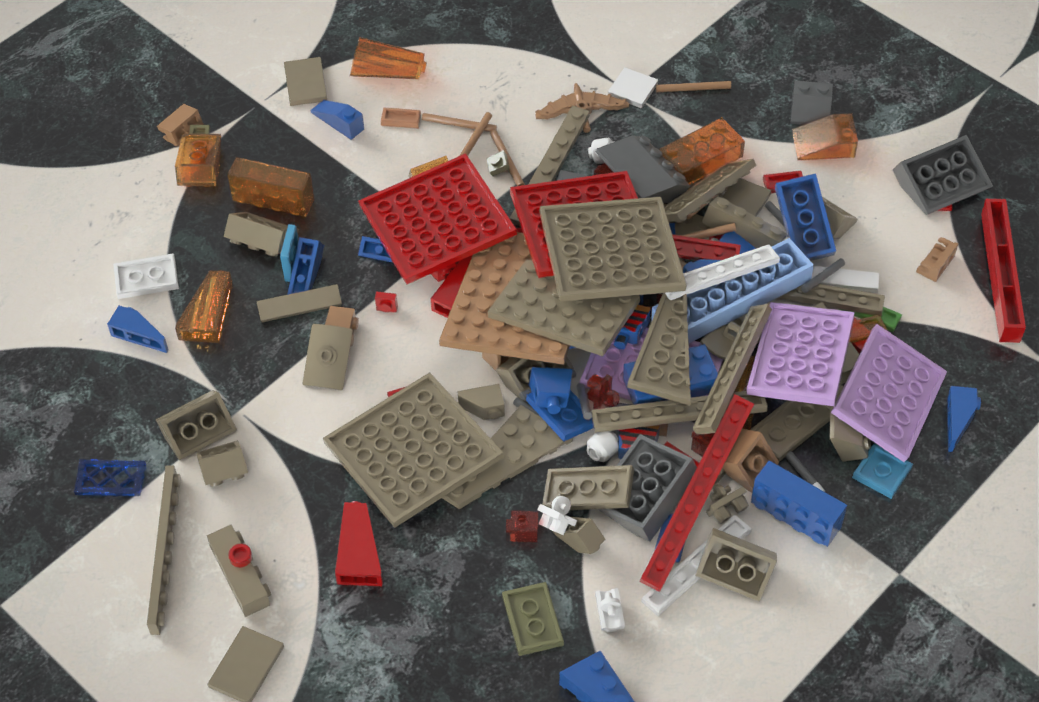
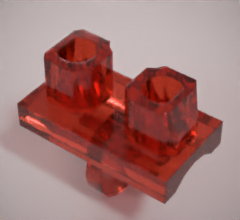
[587,374,620,410]

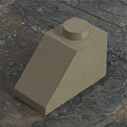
[457,384,505,420]
[553,517,606,554]

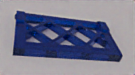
[74,459,146,496]

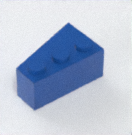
[559,650,635,702]

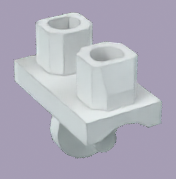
[538,496,577,535]
[595,588,625,633]

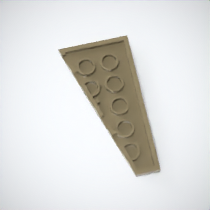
[627,293,691,406]
[442,405,573,509]

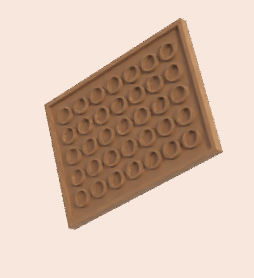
[439,232,570,364]

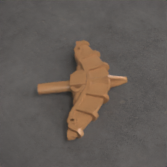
[535,83,629,133]

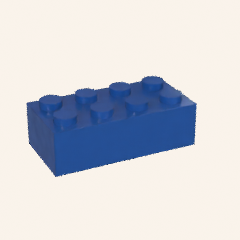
[775,173,836,261]
[623,344,718,405]
[751,461,847,547]

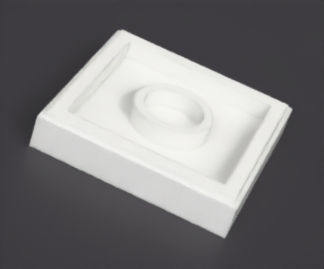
[608,67,658,108]

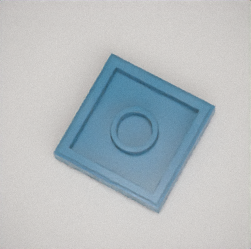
[280,224,299,282]
[852,443,913,499]

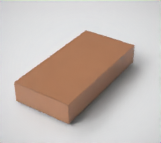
[381,107,421,129]

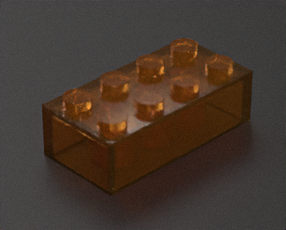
[659,117,745,184]
[227,157,314,217]

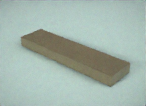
[257,284,342,323]

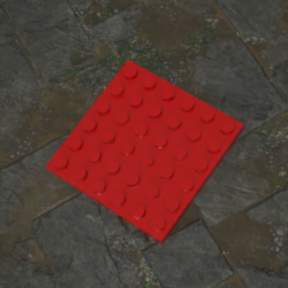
[358,153,517,285]
[510,171,638,278]

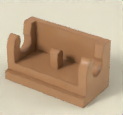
[157,104,203,147]
[916,237,958,282]

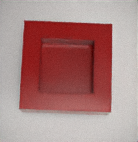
[375,292,398,312]

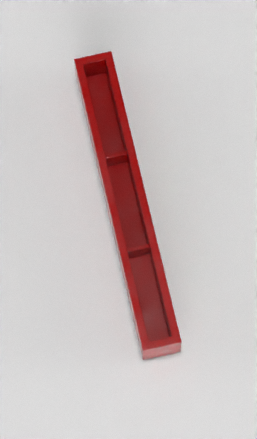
[981,199,1026,343]

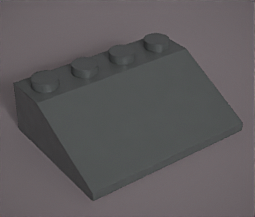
[595,135,690,203]
[893,135,993,215]
[598,434,697,542]

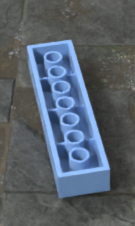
[651,238,814,344]

